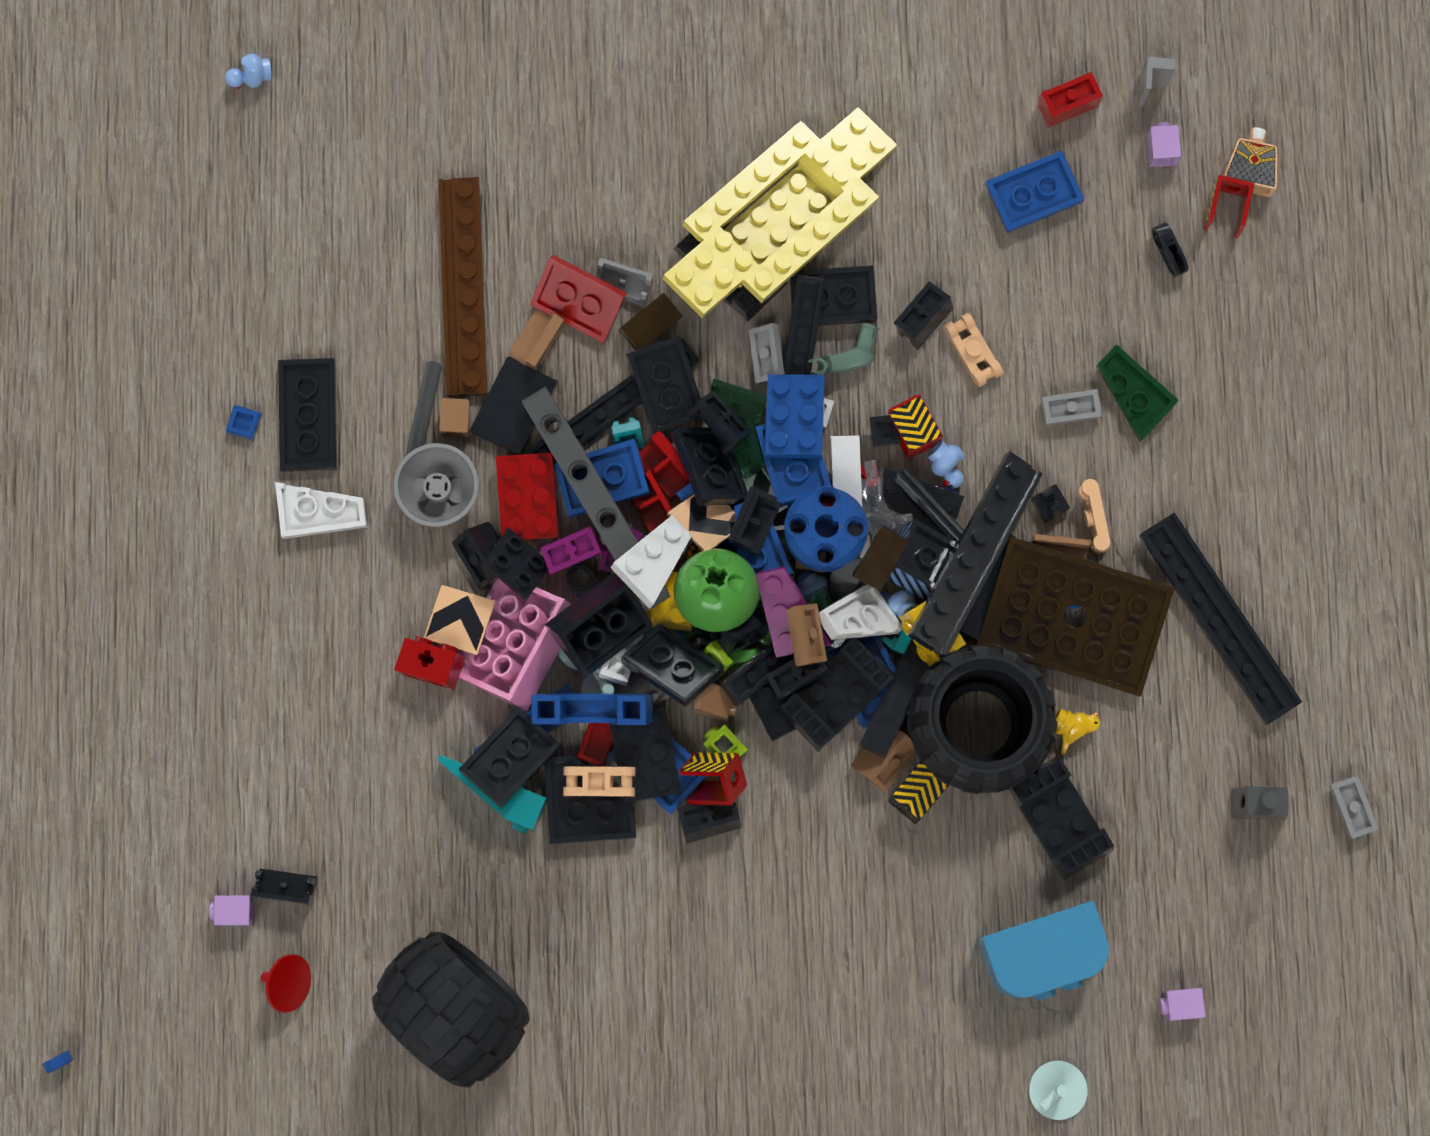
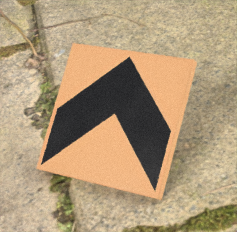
[667,495,735,551]
[424,585,496,655]

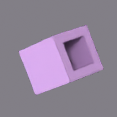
[1146,122,1181,167]
[209,895,254,926]
[1159,988,1206,1021]

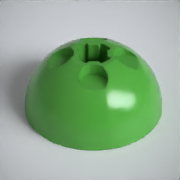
[674,549,760,632]

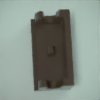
[618,293,683,351]
[852,524,909,591]

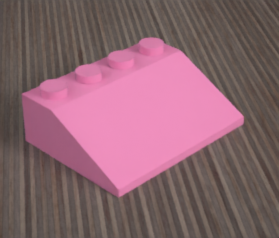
[457,579,571,712]

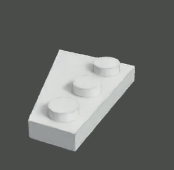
[275,482,367,539]
[610,515,691,609]
[819,584,903,640]

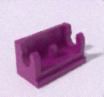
[540,526,607,575]

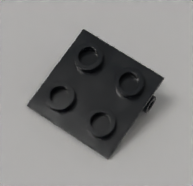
[482,528,548,601]

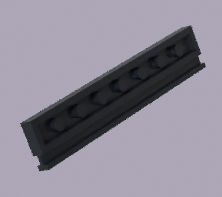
[908,451,1043,658]
[1139,512,1302,725]

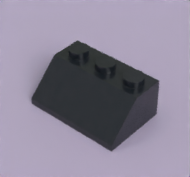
[545,573,653,678]

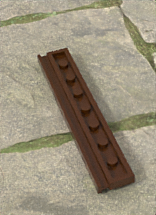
[439,177,488,398]

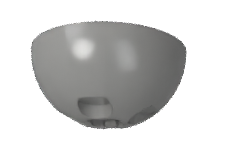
[394,443,479,527]

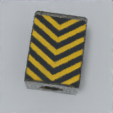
[888,761,949,824]

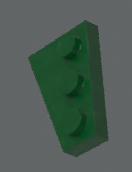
[1096,344,1179,442]

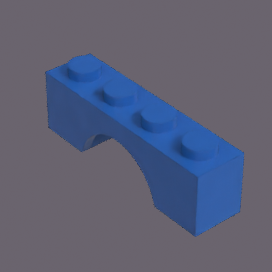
[532,693,653,725]

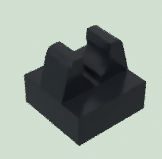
[869,415,901,447]
[1031,484,1070,523]

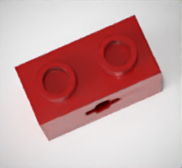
[394,636,465,691]

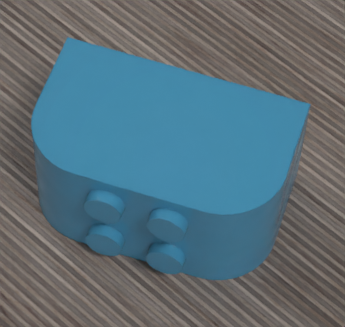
[977,900,1109,1000]

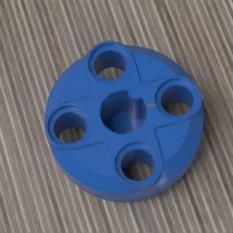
[784,485,869,572]

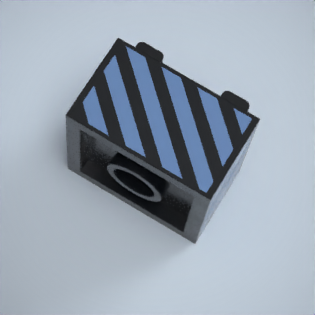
[887,519,957,601]

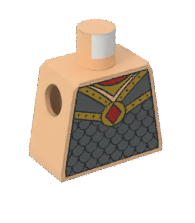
[1223,127,1277,197]

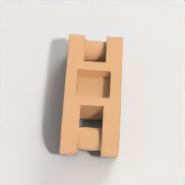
[943,312,1004,388]
[1078,479,1110,555]
[563,767,636,797]

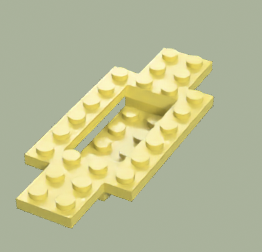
[663,107,897,318]

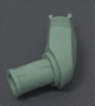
[808,323,879,375]

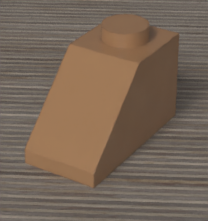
[694,683,737,722]

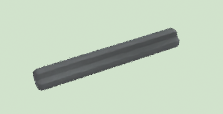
[405,361,442,457]

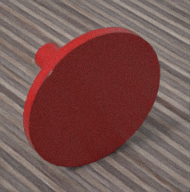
[260,954,311,1013]

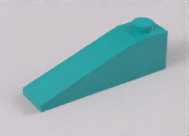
[437,754,547,834]

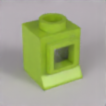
[703,725,748,757]

